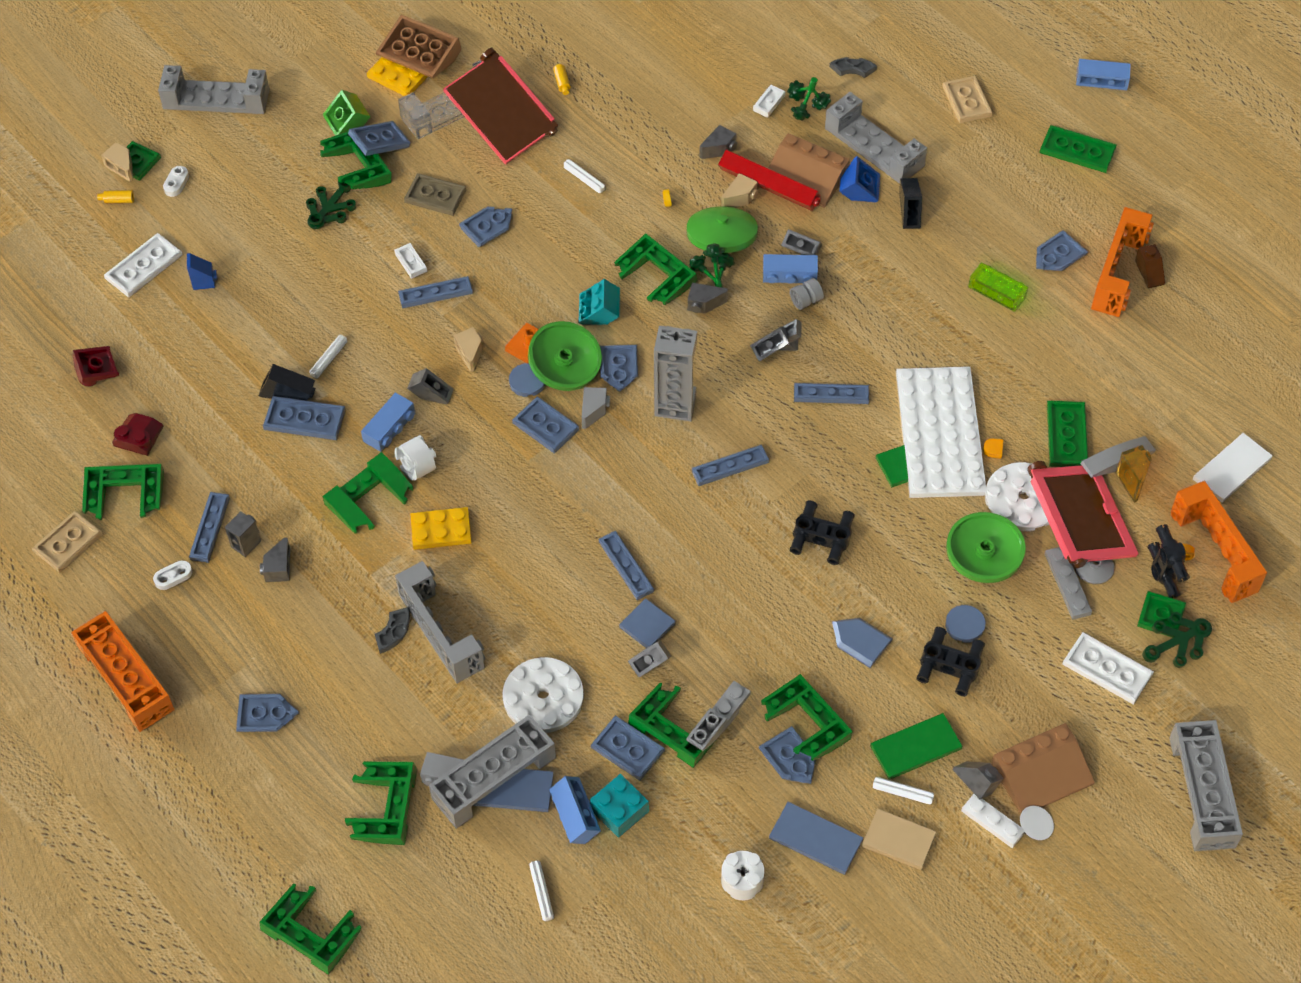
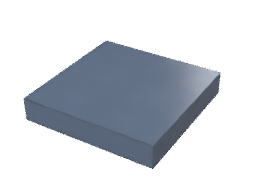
[619,598,675,648]

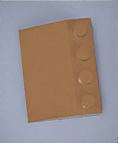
[376,14,462,79]
[768,133,850,208]
[991,723,1095,814]

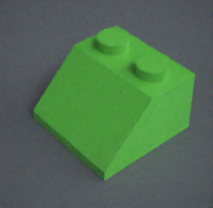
[323,90,370,136]

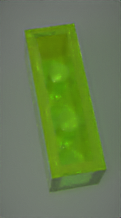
[968,262,1028,312]

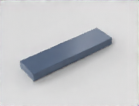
[398,276,473,309]
[794,383,869,404]
[692,445,769,486]
[189,492,230,563]
[599,531,654,600]

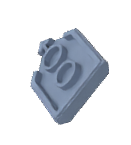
[459,206,512,247]
[1036,230,1088,271]
[600,345,638,392]
[832,618,893,668]
[236,694,299,732]
[758,726,815,784]

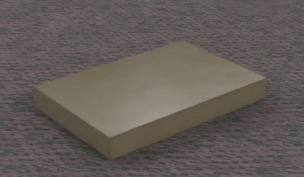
[404,173,466,216]

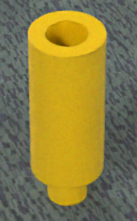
[553,64,571,95]
[97,190,134,203]

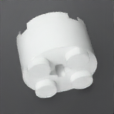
[395,435,436,481]
[721,851,764,900]

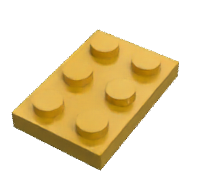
[367,57,428,98]
[410,507,472,550]

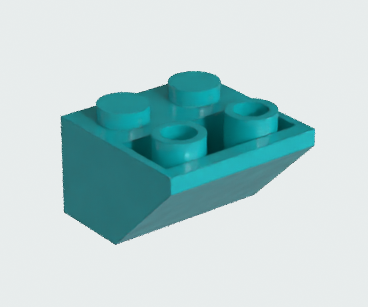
[578,279,620,325]

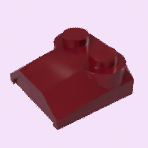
[72,346,119,387]
[112,413,164,456]

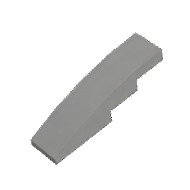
[1080,436,1156,478]

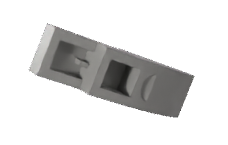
[686,681,751,751]

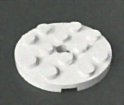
[985,462,1049,531]
[503,657,584,733]

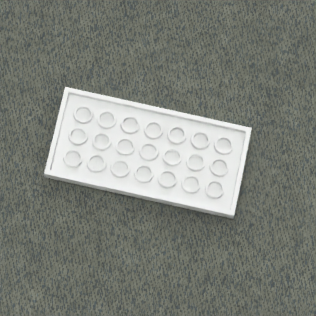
[896,367,987,498]

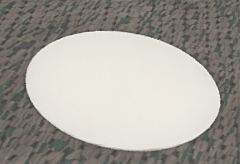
[1020,806,1054,840]

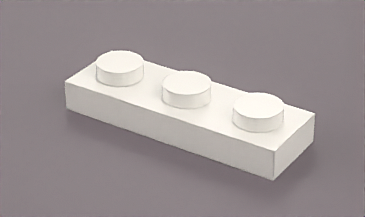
[961,794,1025,848]

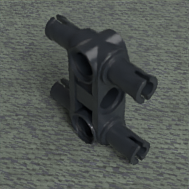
[790,500,855,565]
[1147,524,1190,598]
[916,627,985,697]

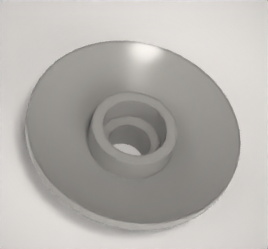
[1075,559,1114,584]

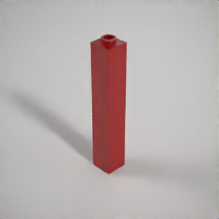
[718,150,821,212]

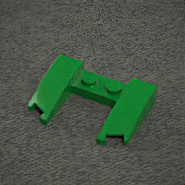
[320,131,392,189]
[614,233,698,305]
[322,452,414,534]
[82,464,164,520]
[761,674,853,761]
[628,683,717,768]
[345,761,417,845]
[259,883,361,975]

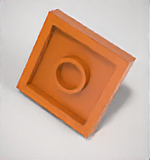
[505,322,539,363]

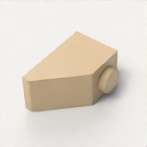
[101,142,133,182]
[721,174,758,208]
[453,327,484,372]

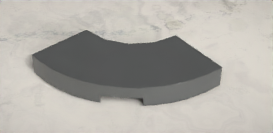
[829,57,877,78]
[375,607,410,654]

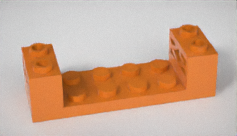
[1091,207,1154,317]
[1171,481,1267,603]
[71,611,174,732]

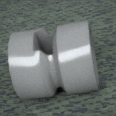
[790,278,824,310]

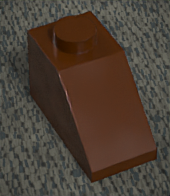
[1135,244,1165,288]

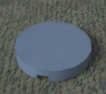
[509,363,545,397]
[945,605,986,643]

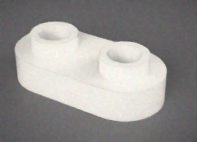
[163,166,189,197]
[153,561,192,590]

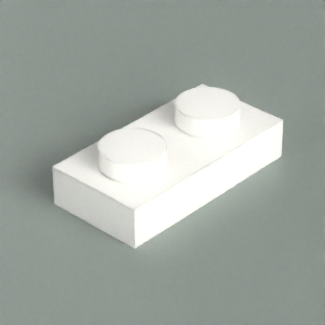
[753,85,785,118]
[394,243,427,279]

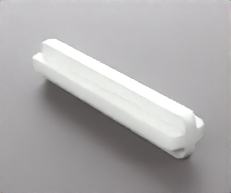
[564,159,605,193]
[309,334,347,379]
[873,777,934,804]
[529,861,554,921]

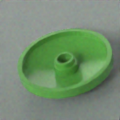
[686,206,758,253]
[528,321,602,391]
[946,512,1026,583]

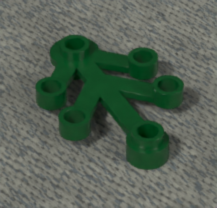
[306,181,356,229]
[1142,612,1212,668]

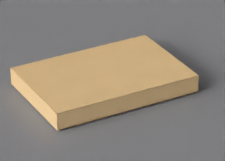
[943,76,993,123]
[32,511,103,573]
[862,808,936,870]

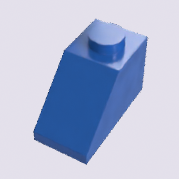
[187,253,218,290]

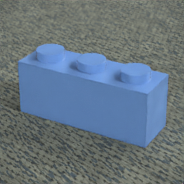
[1076,59,1131,90]
[763,254,818,284]
[361,392,415,452]
[549,776,601,844]

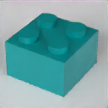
[590,773,649,838]

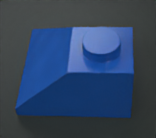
[839,156,880,202]

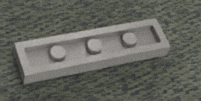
[1045,547,1092,620]

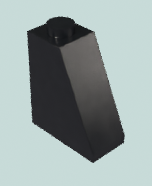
[899,178,922,229]
[258,364,316,401]

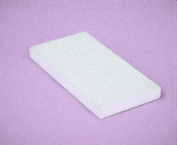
[104,233,183,297]
[1193,433,1272,503]
[1063,632,1154,705]

